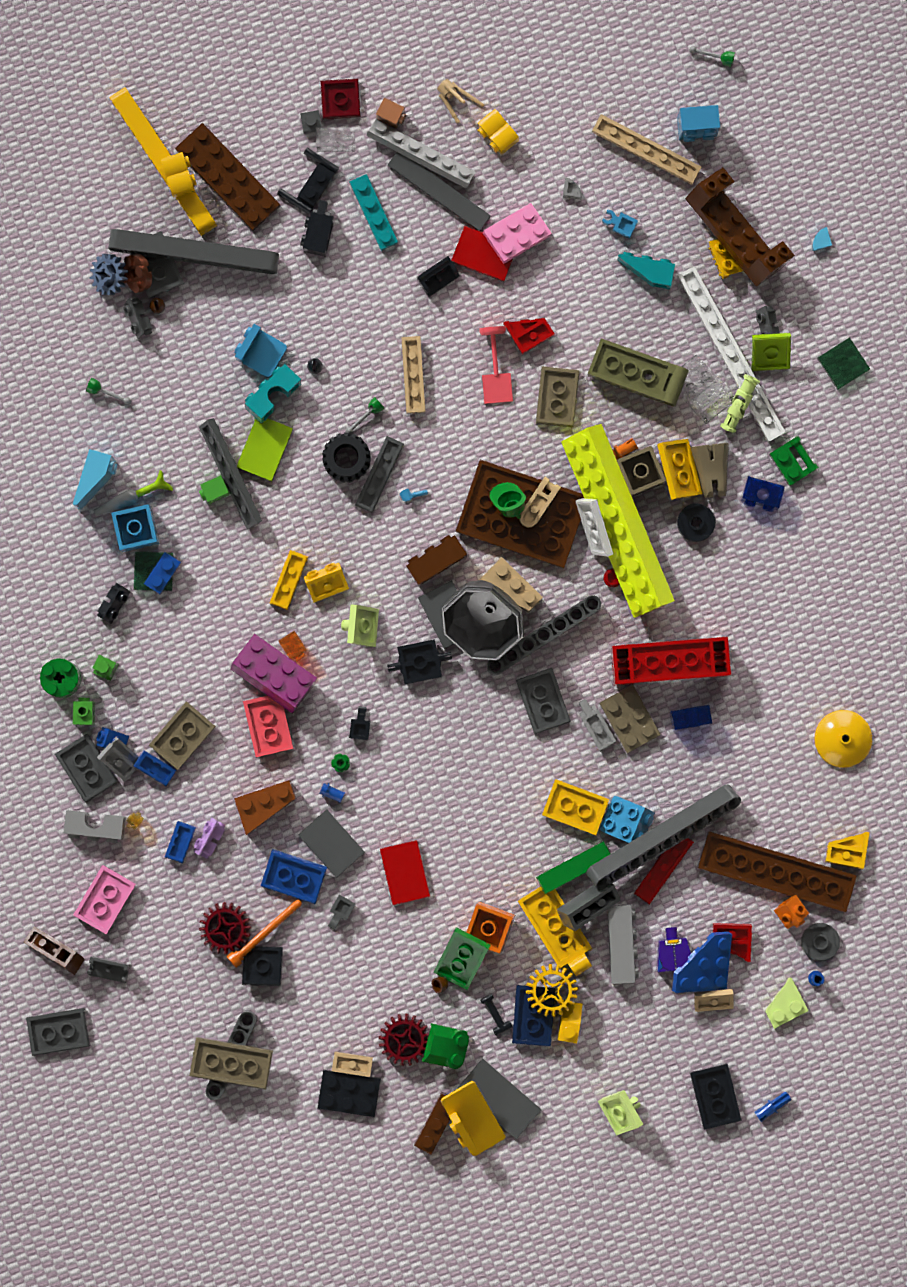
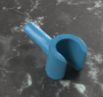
[400,488,428,502]

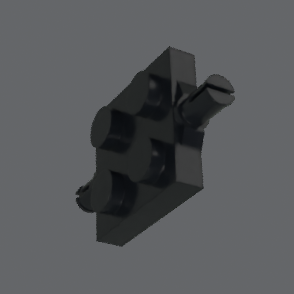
[387,639,453,685]

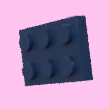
[512,985,555,1046]

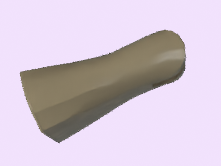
[691,443,729,498]

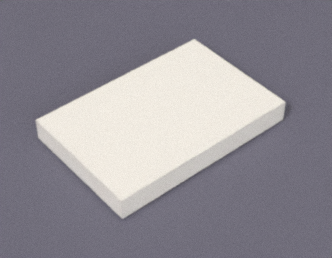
[576,498,613,557]

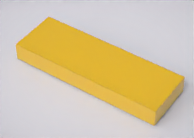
[270,550,308,610]

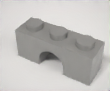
[63,810,126,843]

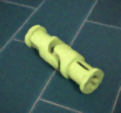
[720,374,760,433]

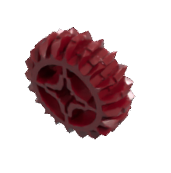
[199,902,252,955]
[379,1013,430,1066]

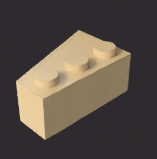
[479,557,543,613]

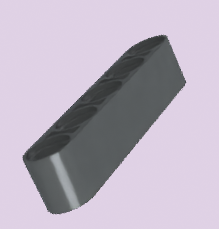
[205,1010,257,1100]

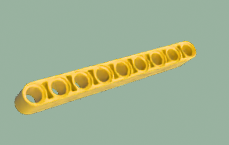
[109,87,217,237]

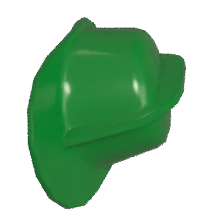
[490,482,526,519]

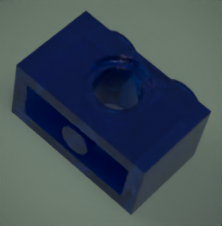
[740,476,785,512]
[670,705,713,731]

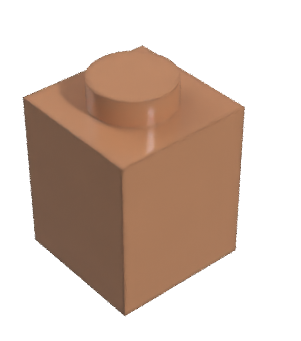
[376,98,406,129]

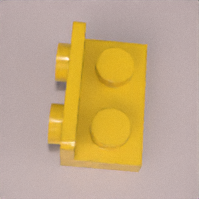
[304,563,349,603]

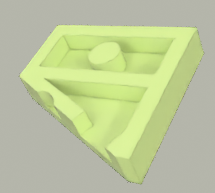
[765,977,808,1029]

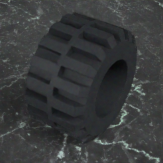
[322,433,371,483]

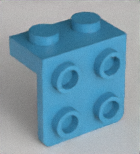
[234,324,287,378]
[600,796,655,843]

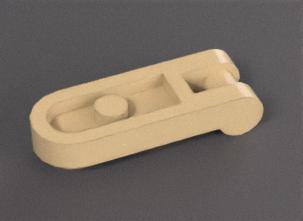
[519,476,561,528]

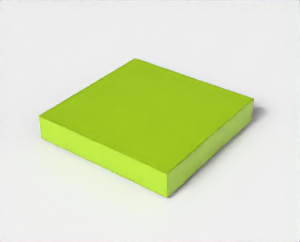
[751,333,791,371]

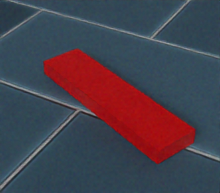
[634,838,694,905]

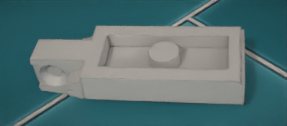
[579,699,616,751]

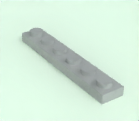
[366,119,476,189]

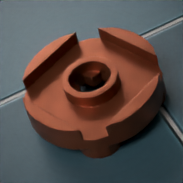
[123,254,152,293]

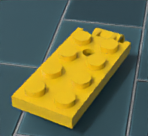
[518,886,593,977]

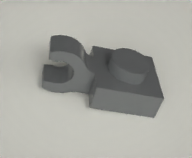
[328,894,356,930]

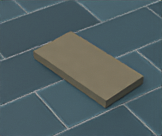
[189,1037,273,1090]

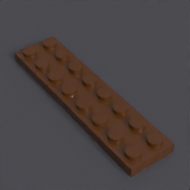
[698,831,857,912]

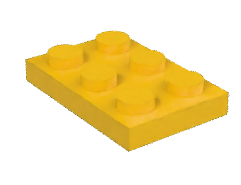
[657,439,703,500]
[542,779,609,835]

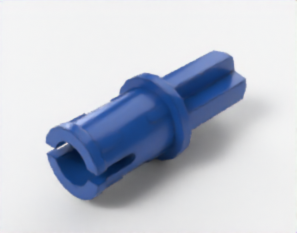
[755,1092,791,1122]

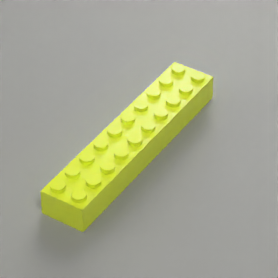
[561,424,675,618]

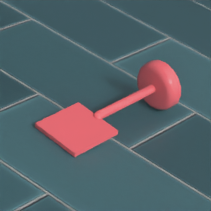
[479,326,513,404]

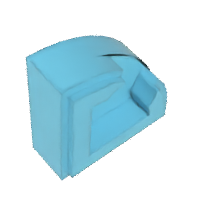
[812,227,832,251]

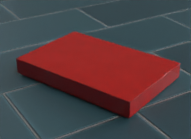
[451,226,513,282]
[380,840,430,905]

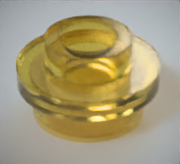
[126,811,144,830]

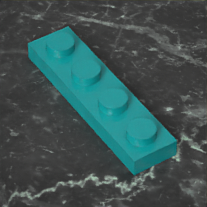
[349,174,398,251]

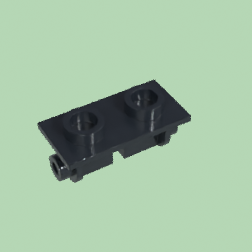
[97,583,131,624]

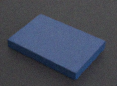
[261,849,327,904]

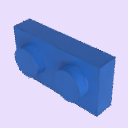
[144,552,181,595]

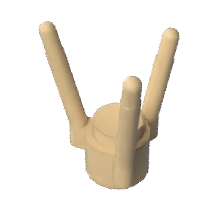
[437,79,484,123]

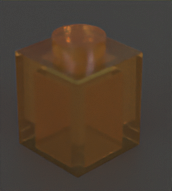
[278,631,307,662]

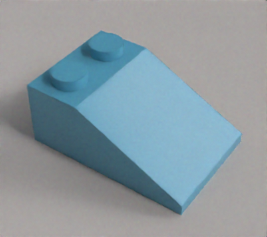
[73,449,118,509]

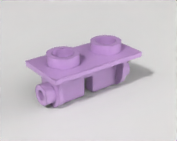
[194,817,225,859]

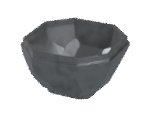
[442,580,524,660]

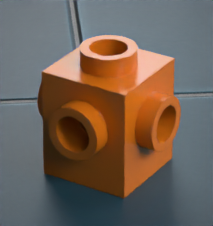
[774,895,809,929]

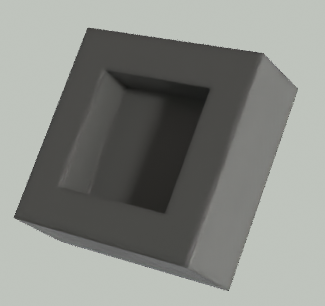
[300,110,322,133]

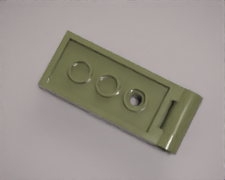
[588,338,689,407]

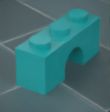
[245,364,301,424]

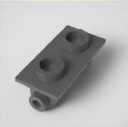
[124,297,153,339]
[756,306,780,335]

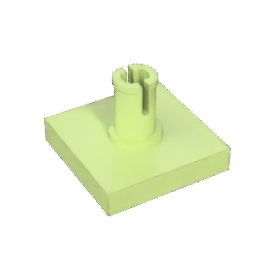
[341,605,379,647]
[598,1090,643,1135]

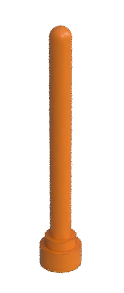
[226,899,302,968]

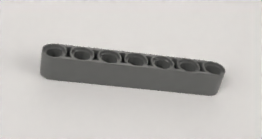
[487,595,601,675]

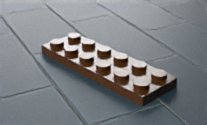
[175,123,281,231]

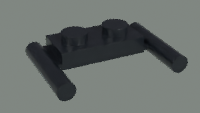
[277,147,339,215]

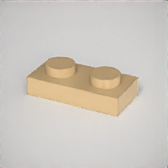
[694,989,734,1012]
[332,1051,373,1077]

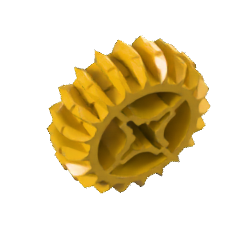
[526,964,578,1017]

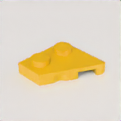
[825,832,870,870]

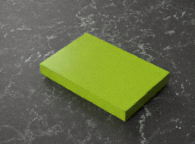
[237,418,293,482]

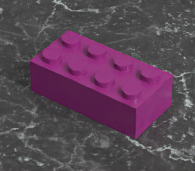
[230,633,317,714]

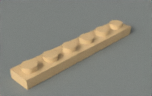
[592,114,701,185]

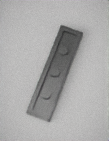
[355,436,404,513]

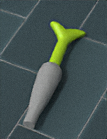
[94,470,173,516]

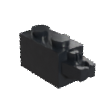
[300,200,334,257]

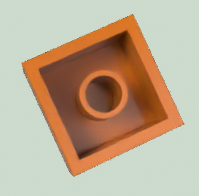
[467,902,516,954]

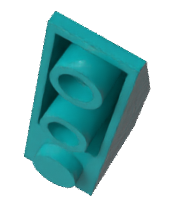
[617,252,675,290]

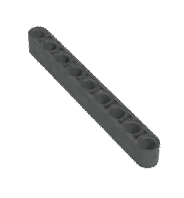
[108,229,279,274]
[586,784,741,890]

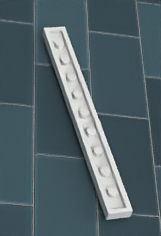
[677,266,786,442]

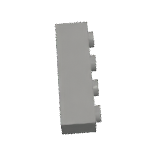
[607,905,639,984]

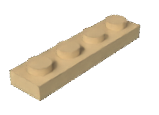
[401,336,425,414]

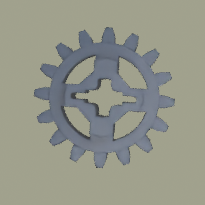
[90,254,128,295]

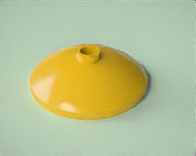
[814,710,872,768]

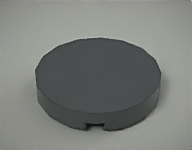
[801,923,840,961]

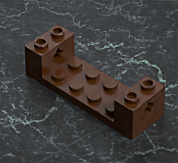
[685,167,795,287]

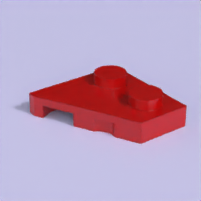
[503,318,555,355]
[712,923,752,962]

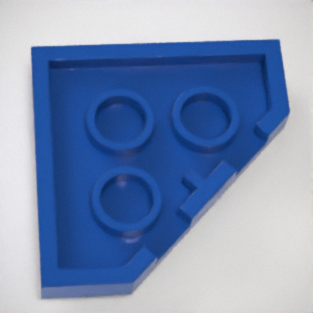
[672,932,732,993]

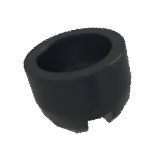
[307,358,323,374]

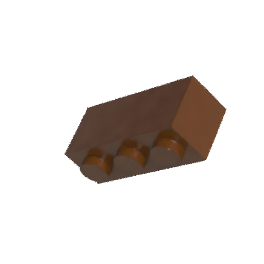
[406,535,467,586]
[414,1091,450,1155]

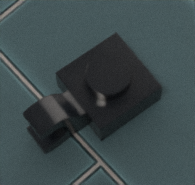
[349,706,371,740]

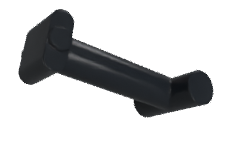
[480,993,513,1036]

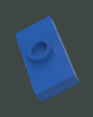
[133,750,177,786]
[165,821,196,864]

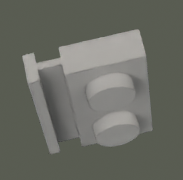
[97,737,139,782]

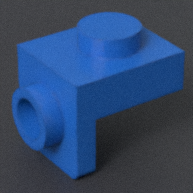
[96,727,129,748]

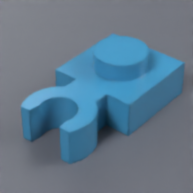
[602,210,638,239]

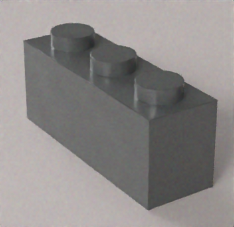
[556,884,621,931]

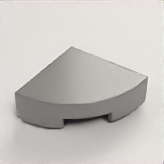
[563,177,582,200]

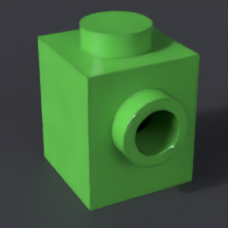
[73,698,95,725]

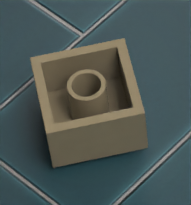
[617,446,666,497]

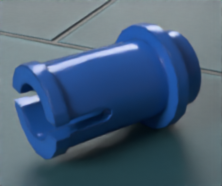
[319,783,345,803]
[808,971,824,986]

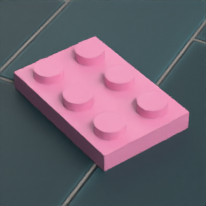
[483,203,552,264]
[73,865,136,935]

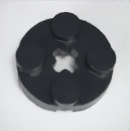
[677,503,716,542]

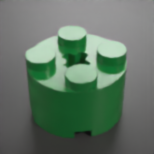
[40,658,81,698]

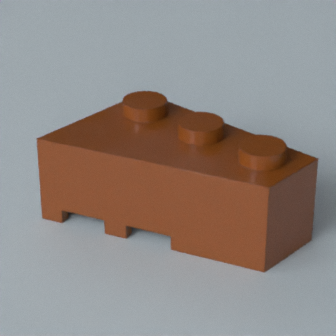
[234,780,296,835]

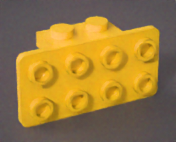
[441,1081,506,1156]

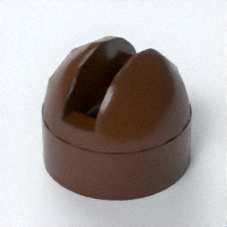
[149,298,165,314]
[431,977,449,993]

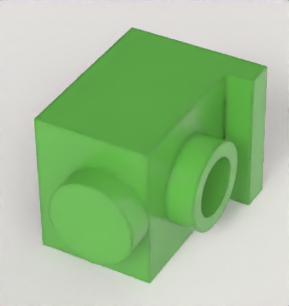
[93,655,119,681]

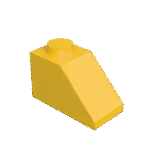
[557,1002,583,1044]

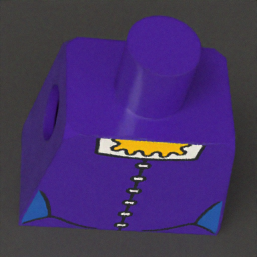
[656,927,691,972]

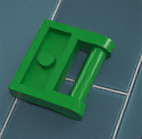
[769,436,819,486]

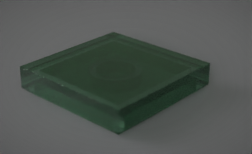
[817,337,870,390]
[134,552,174,592]

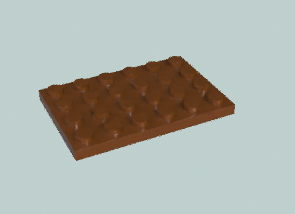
[455,459,584,569]

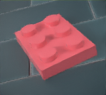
[243,696,294,758]

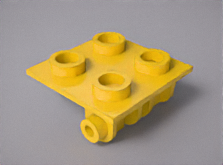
[708,239,743,279]

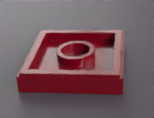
[320,78,361,120]

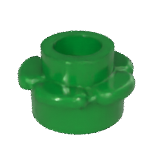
[331,754,350,773]

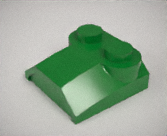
[422,1023,469,1069]

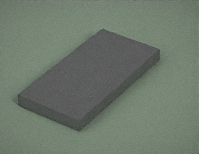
[458,1058,541,1139]

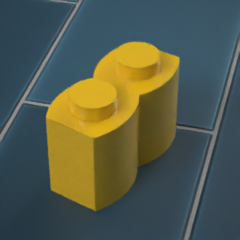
[477,109,519,155]
[161,152,197,198]

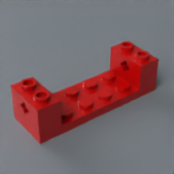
[611,637,731,686]

